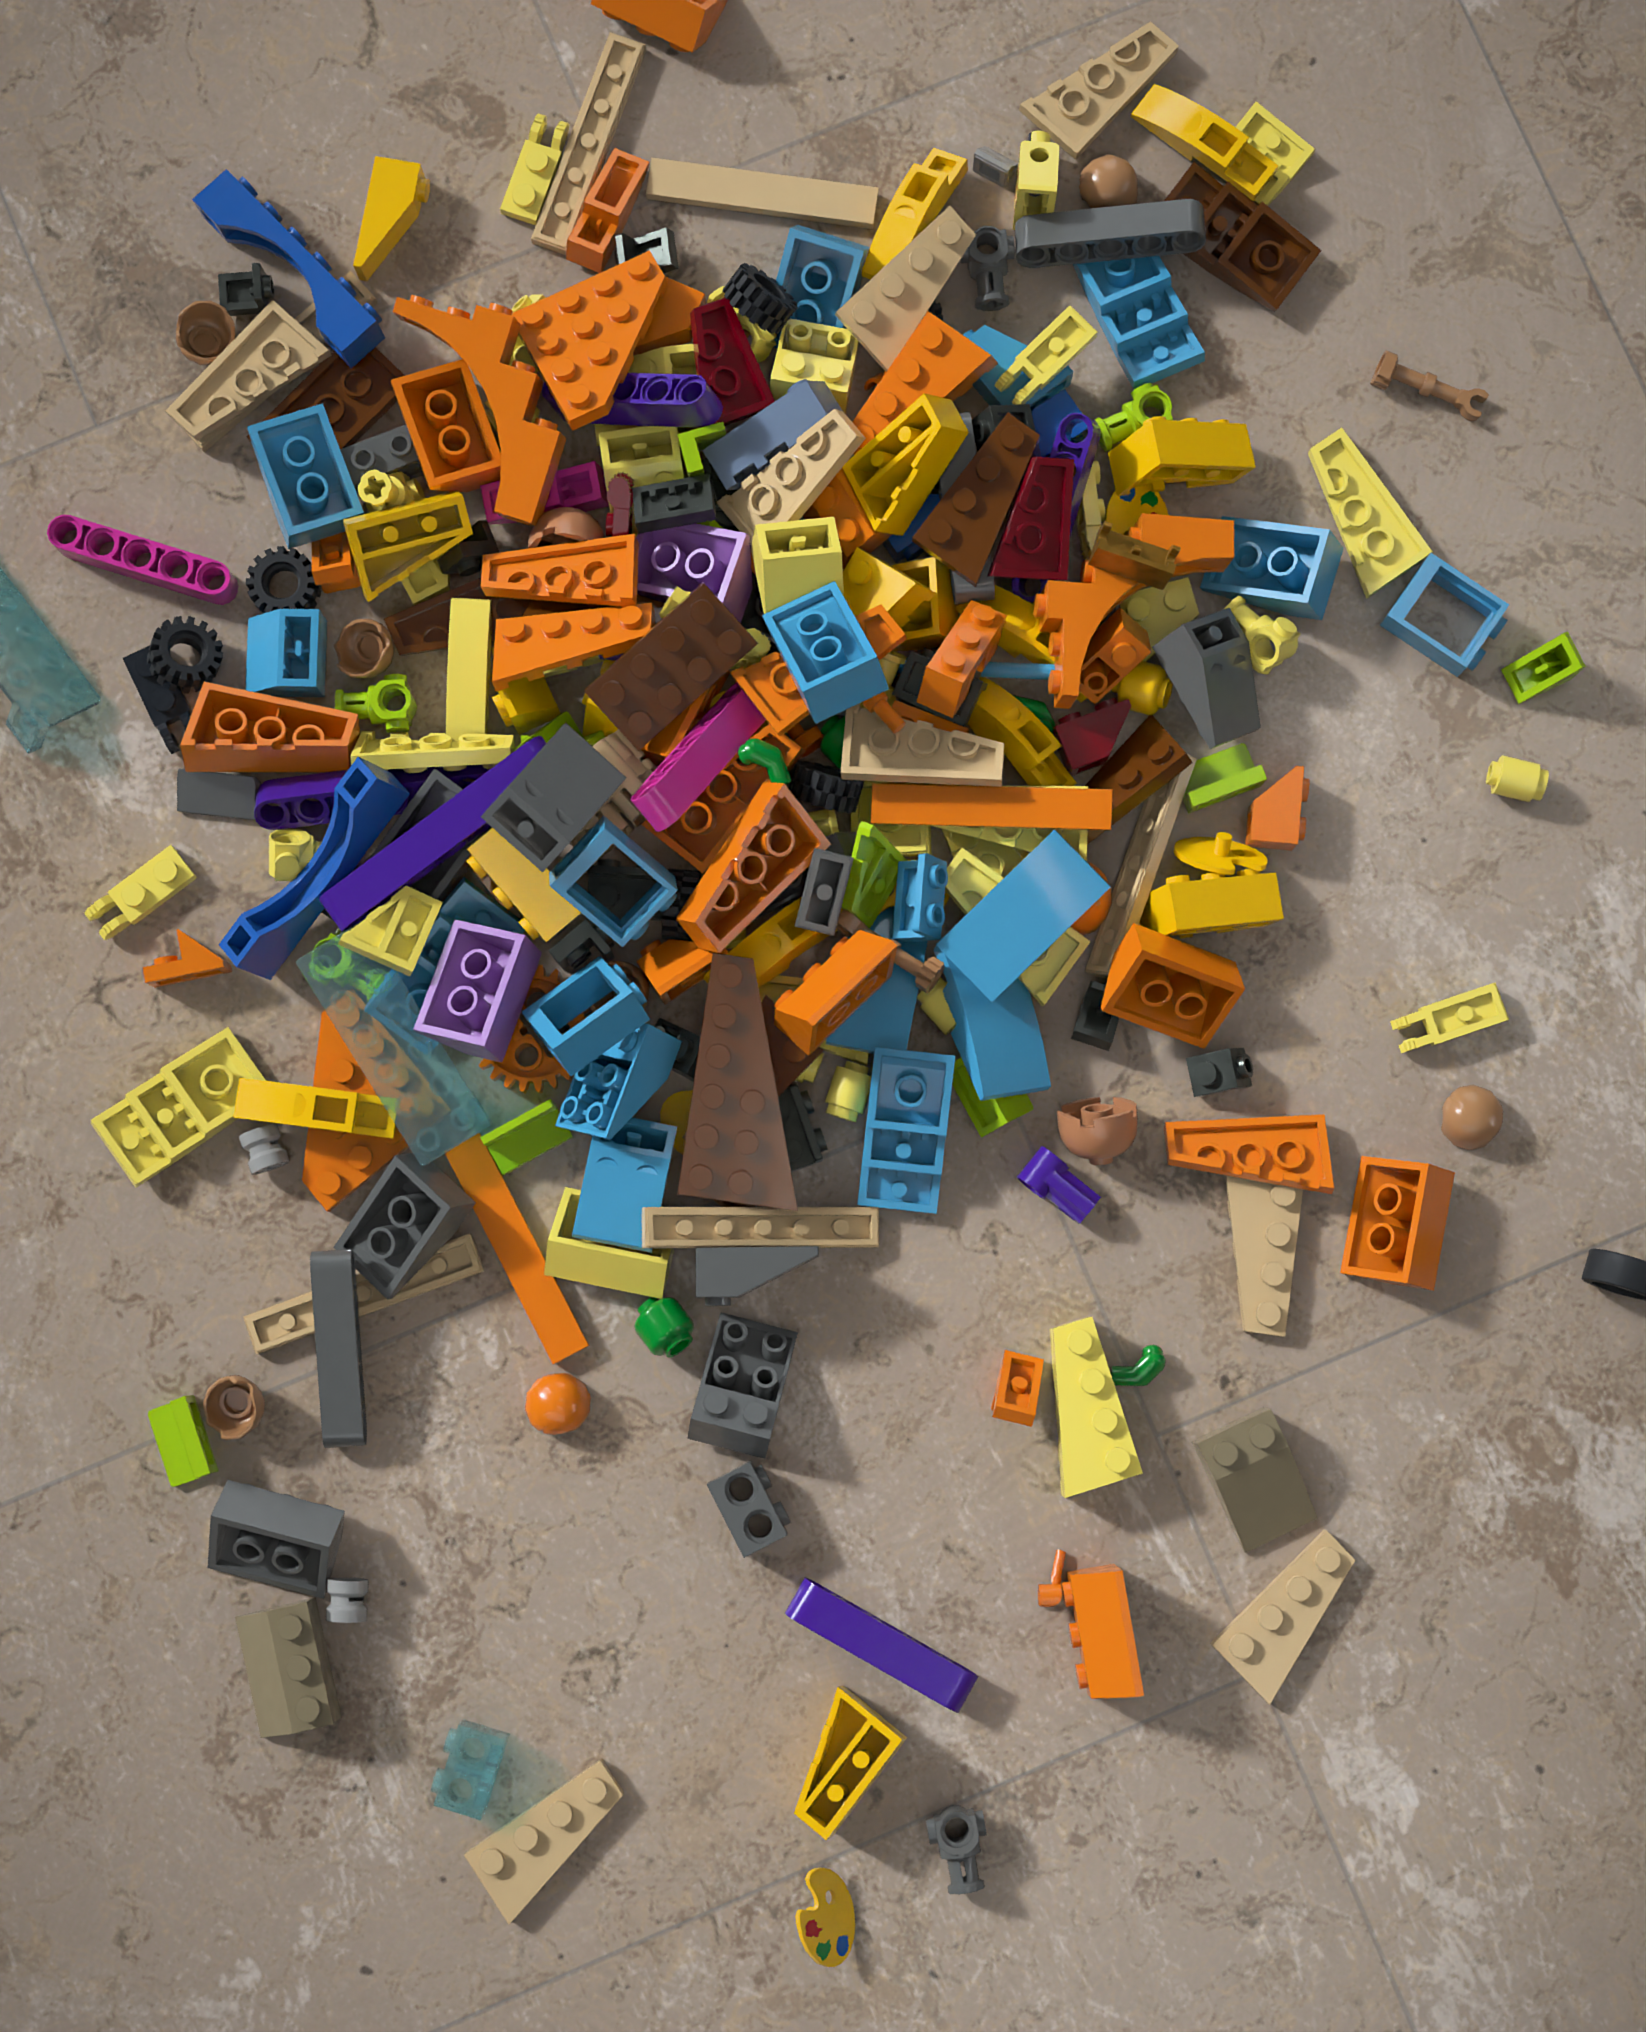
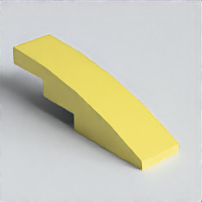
[446,598,491,741]

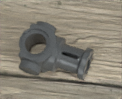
[960,225,1015,311]
[926,1805,987,1895]

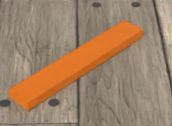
[871,783,1113,830]
[444,1133,590,1364]

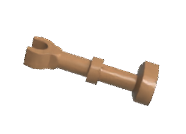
[1370,350,1489,421]
[836,909,944,994]

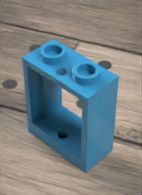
[1380,553,1509,677]
[549,815,677,947]
[522,956,650,1076]

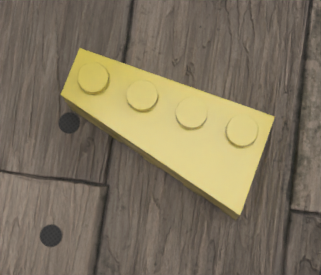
[1050,1316,1143,1498]

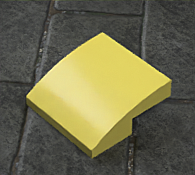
[1236,102,1315,206]

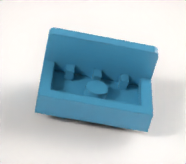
[892,853,948,942]

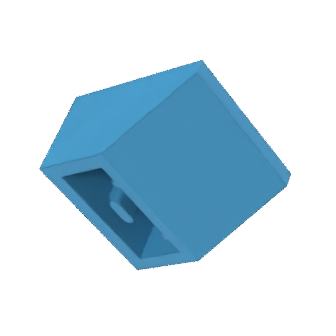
[245,609,328,698]

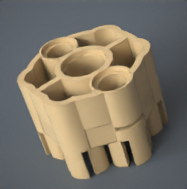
[570,729,657,861]

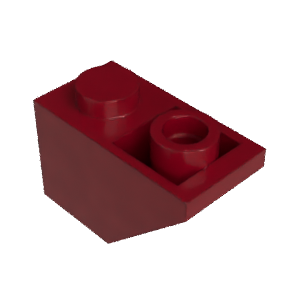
[1053,698,1131,776]

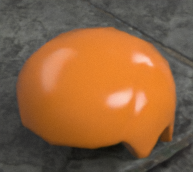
[525,1373,591,1435]

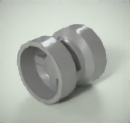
[239,1124,290,1175]
[326,1578,369,1623]

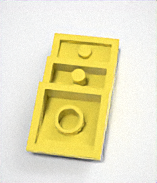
[91,1027,266,1188]

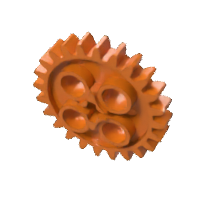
[479,964,591,1094]

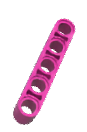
[47,514,239,605]
[631,682,766,832]

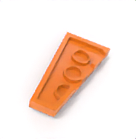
[481,534,639,607]
[492,603,655,692]
[730,604,907,737]
[1164,1114,1334,1194]

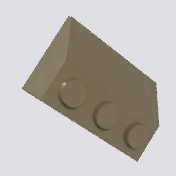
[235,1597,342,1738]

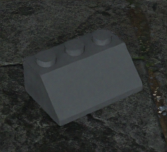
[207,1480,345,1599]

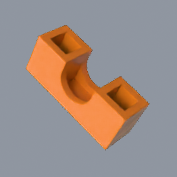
[916,600,1007,718]

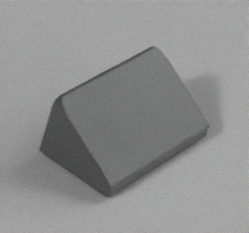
[177,768,261,821]
[795,848,854,936]

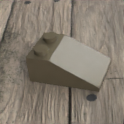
[1192,1407,1318,1553]

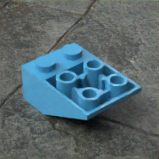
[555,1023,682,1140]
[572,1118,677,1253]

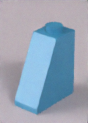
[963,325,1074,413]

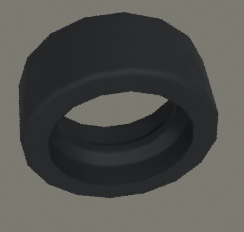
[1582,1248,1646,1301]

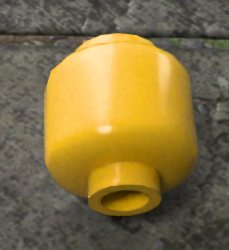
[1112,661,1173,715]

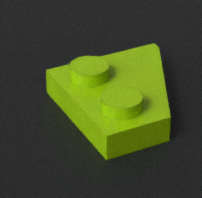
[841,821,908,929]

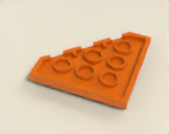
[511,250,668,431]
[302,988,453,1212]

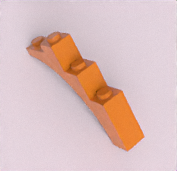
[393,295,567,527]
[1033,513,1234,709]

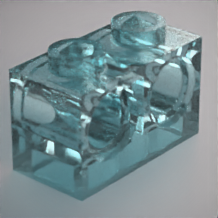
[430,1719,510,1820]

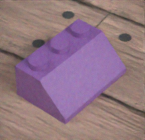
[636,523,753,623]
[413,919,542,1063]

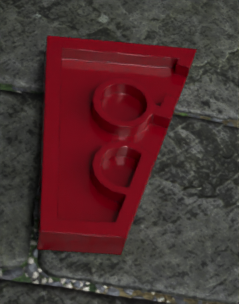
[690,297,775,426]
[987,457,1074,581]

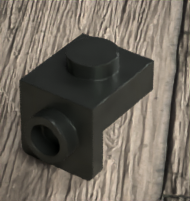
[614,228,679,273]
[218,263,274,316]
[437,520,500,577]
[1071,981,1119,1051]
[1186,1048,1253,1097]

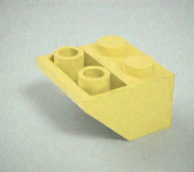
[770,319,859,414]
[751,517,844,614]

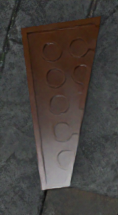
[678,953,798,1211]

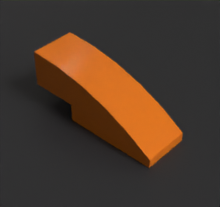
[566,148,650,273]

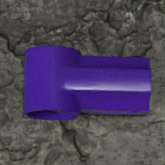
[1017,1146,1101,1224]

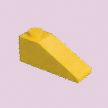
[353,156,430,281]

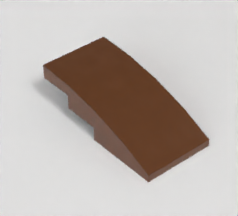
[1164,162,1322,312]

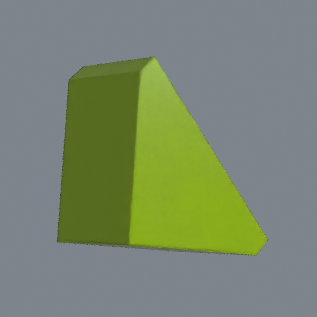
[1501,632,1586,704]

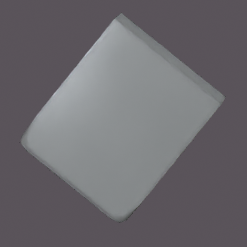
[972,146,1018,187]

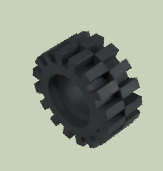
[723,263,798,334]
[246,546,321,614]
[147,616,223,694]
[788,761,864,813]
[662,868,701,942]

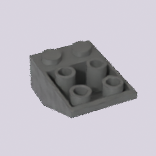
[1152,608,1261,749]
[481,722,627,872]
[687,1312,798,1459]

